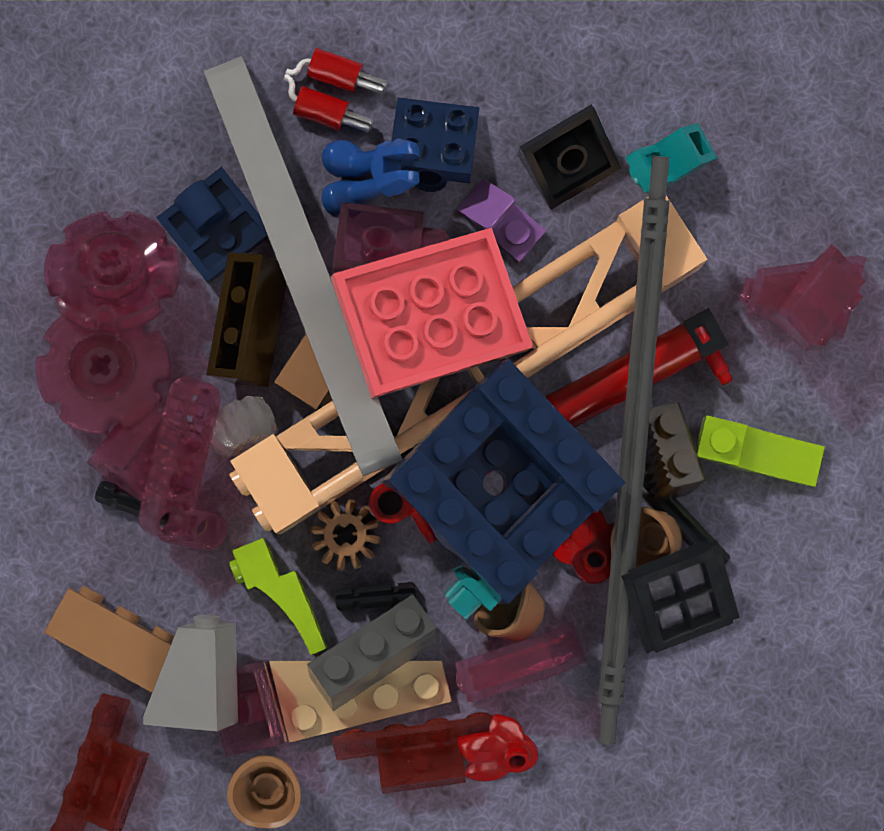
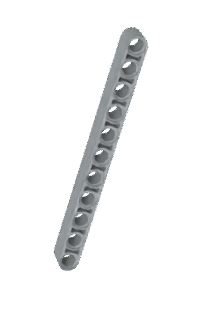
[203,55,403,476]

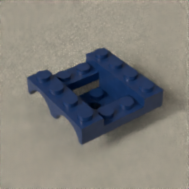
[382,359,626,604]

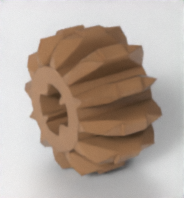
[310,500,381,571]

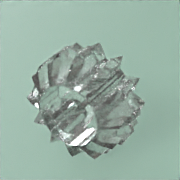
[204,396,278,459]

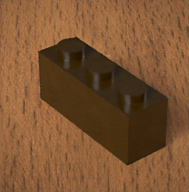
[206,252,286,388]

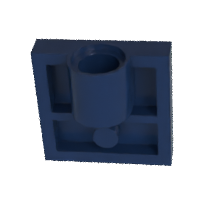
[391,97,480,192]
[156,166,268,284]

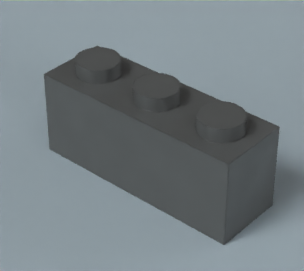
[307,594,437,711]

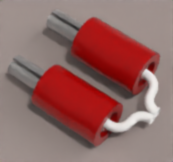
[284,48,387,132]

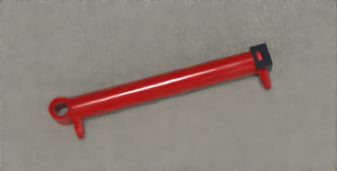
[369,308,733,543]

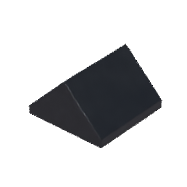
[518,104,621,210]

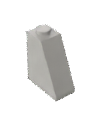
[143,614,238,732]

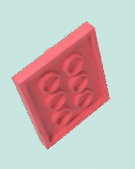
[330,227,533,399]

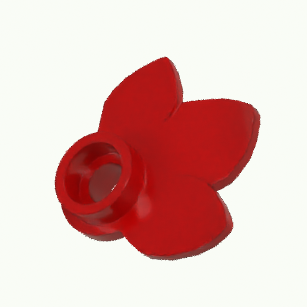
[552,510,614,584]
[457,714,538,781]

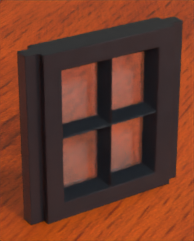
[621,540,740,653]

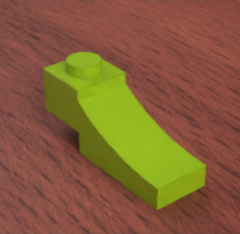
[696,415,825,487]
[229,538,328,655]

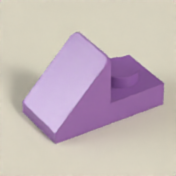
[457,179,546,263]

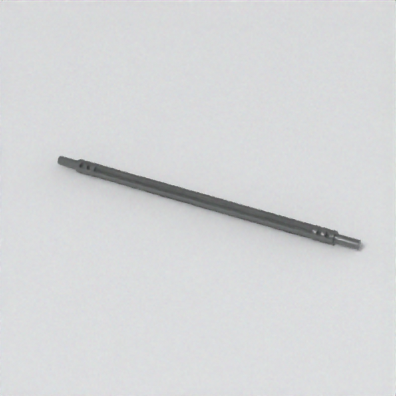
[598,156,670,745]

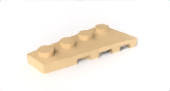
[269,660,452,743]

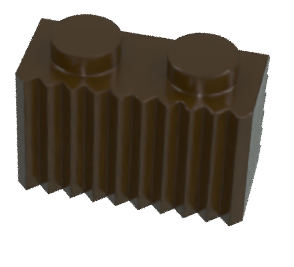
[644,402,706,503]

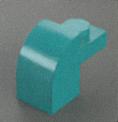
[625,123,718,194]

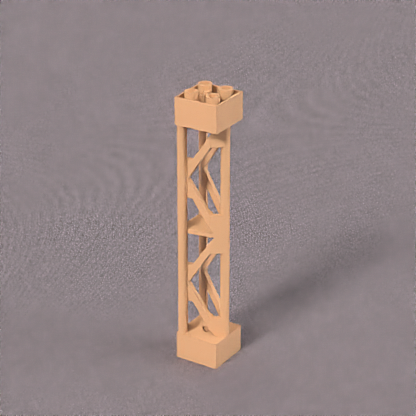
[229,196,708,535]

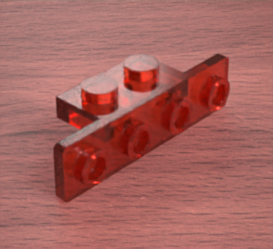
[50,693,150,831]
[332,712,493,794]

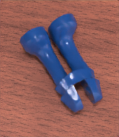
[321,138,420,218]

